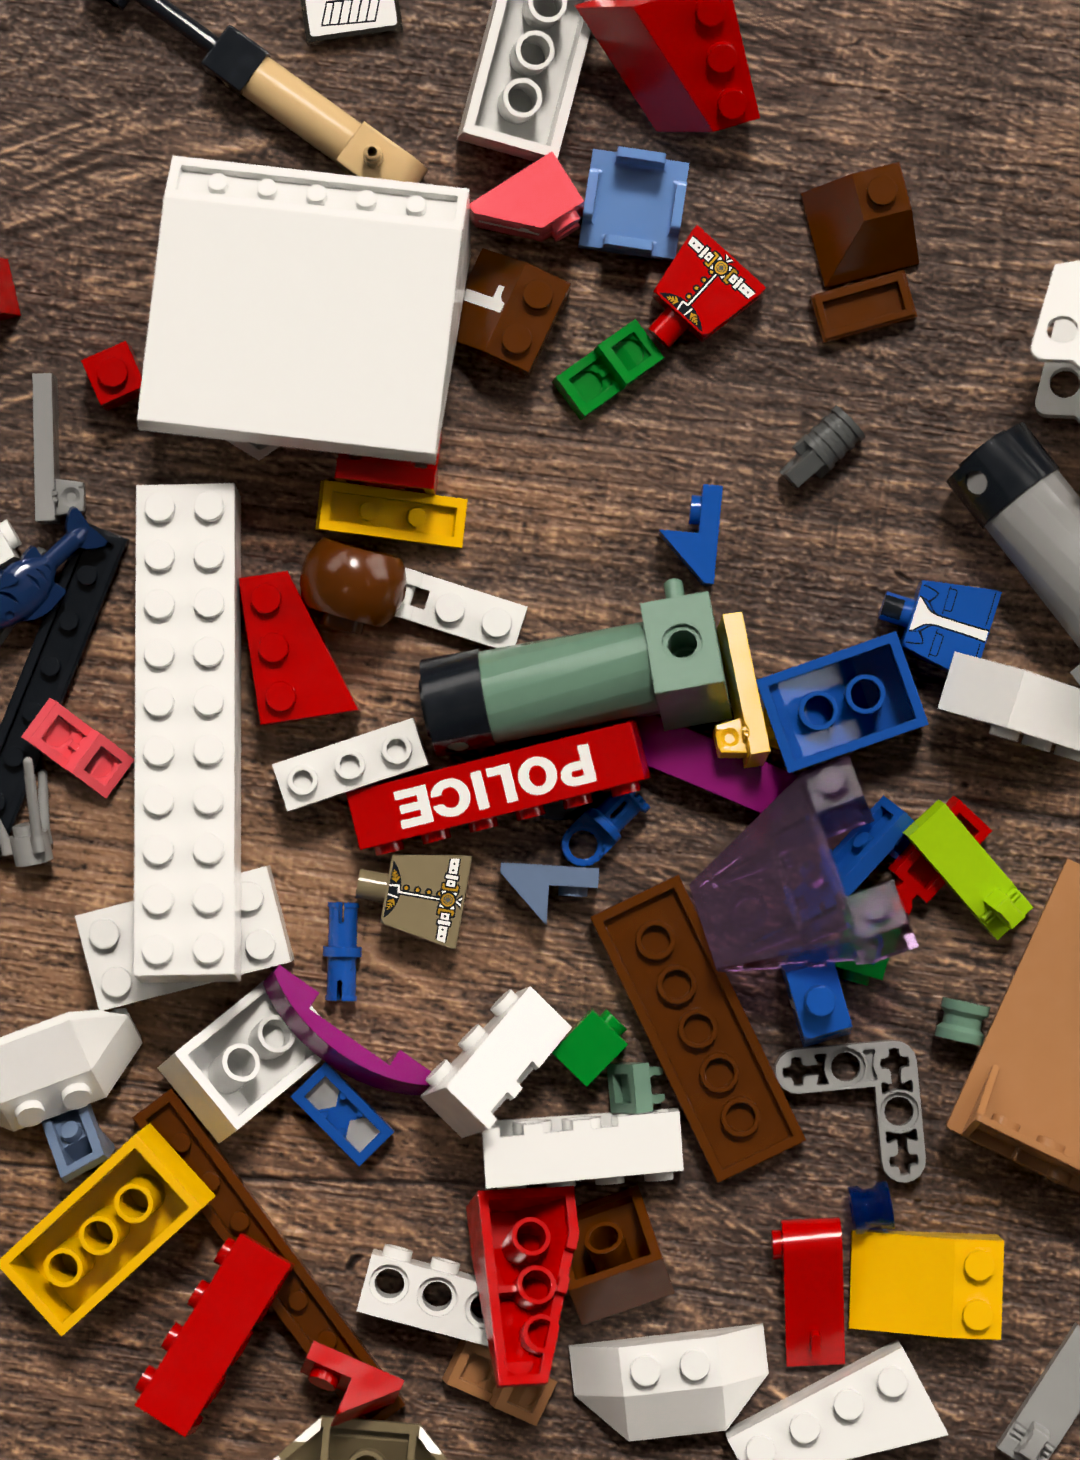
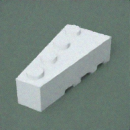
[482,1108,684,1190]
[725,1339,948,1460]

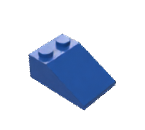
[756,631,929,773]

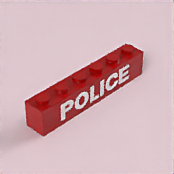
[346,720,651,856]

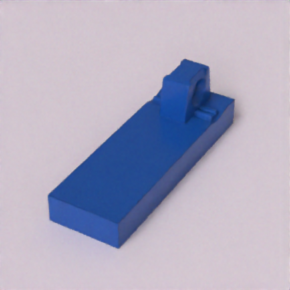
[785,795,914,932]

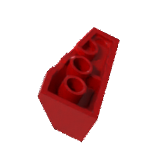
[466,1186,579,1388]

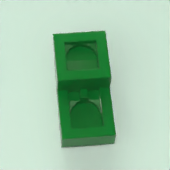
[552,319,664,421]

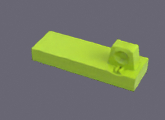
[902,799,1034,940]

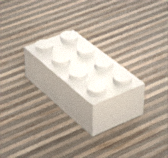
[75,865,295,1011]

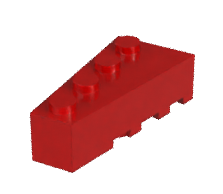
[134,1233,295,1437]

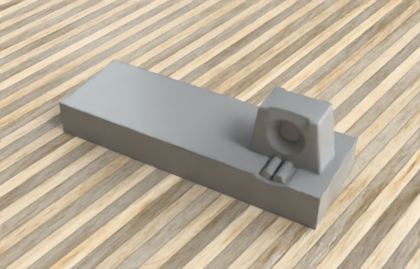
[32,373,86,524]
[996,1322,1080,1460]

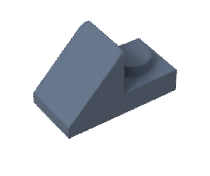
[500,862,599,925]
[41,1104,115,1183]

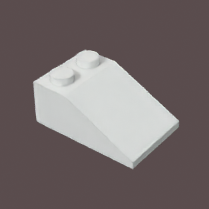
[157,981,322,1144]

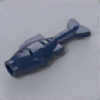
[0,506,107,629]

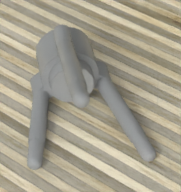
[0,757,54,867]

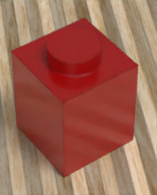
[81,341,143,411]

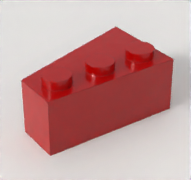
[238,571,360,726]

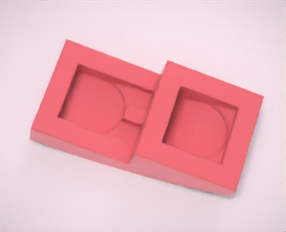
[21,698,135,799]

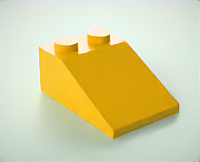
[848,1229,1004,1340]

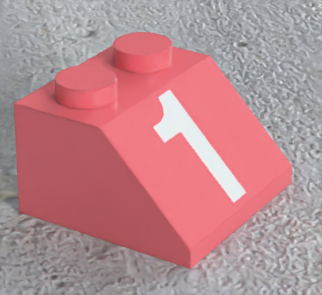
[470,151,584,242]

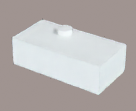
[456,0,591,162]

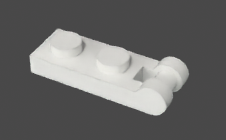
[394,567,528,648]

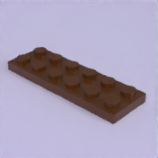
[590,874,806,1183]

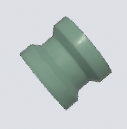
[934,997,990,1046]

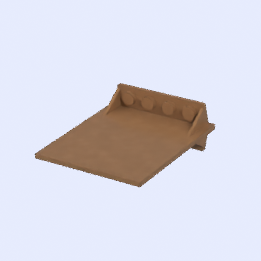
[945,858,1080,1193]

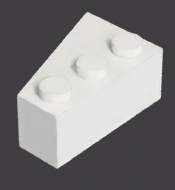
[938,652,1080,762]
[420,986,572,1138]

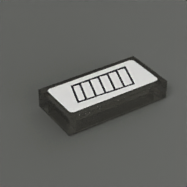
[300,0,404,46]

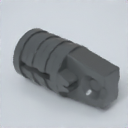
[779,405,866,488]

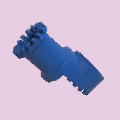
[560,792,651,867]

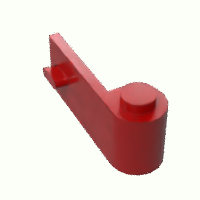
[771,1217,845,1367]

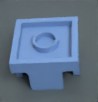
[578,146,689,262]

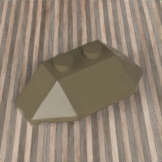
[272,1415,448,1460]

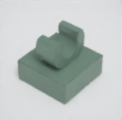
[607,1062,665,1114]

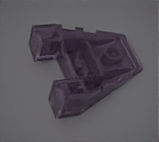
[689,755,919,972]

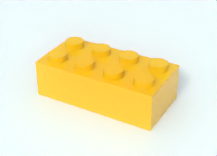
[0,1123,216,1337]

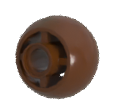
[300,537,407,635]

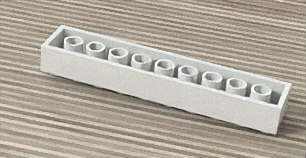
[134,483,241,983]

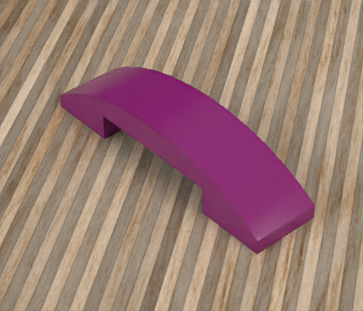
[606,715,797,820]
[262,965,431,1095]

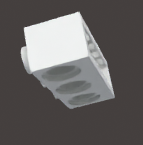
[272,718,430,811]
[357,1244,489,1346]

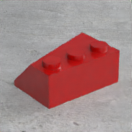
[574,0,760,132]

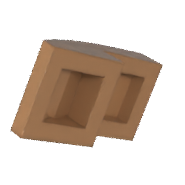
[442,1339,557,1426]

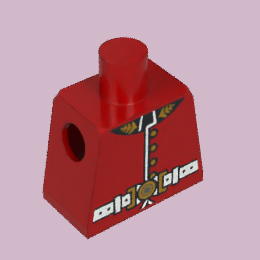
[648,225,766,349]

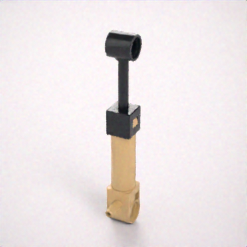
[105,0,429,183]

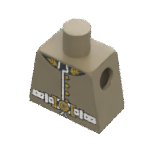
[355,854,473,949]

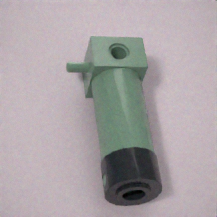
[419,578,732,757]

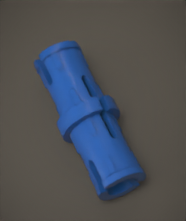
[323,902,362,1001]

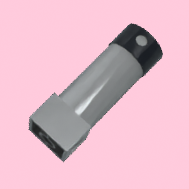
[946,422,1080,685]

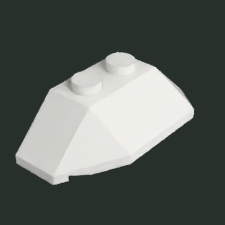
[0,1008,143,1131]
[569,1323,769,1442]

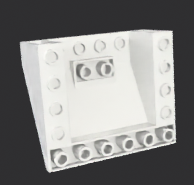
[137,156,471,464]

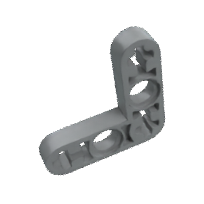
[774,1039,926,1183]

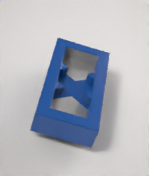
[290,1062,395,1166]

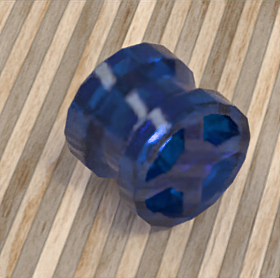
[847,1181,895,1235]

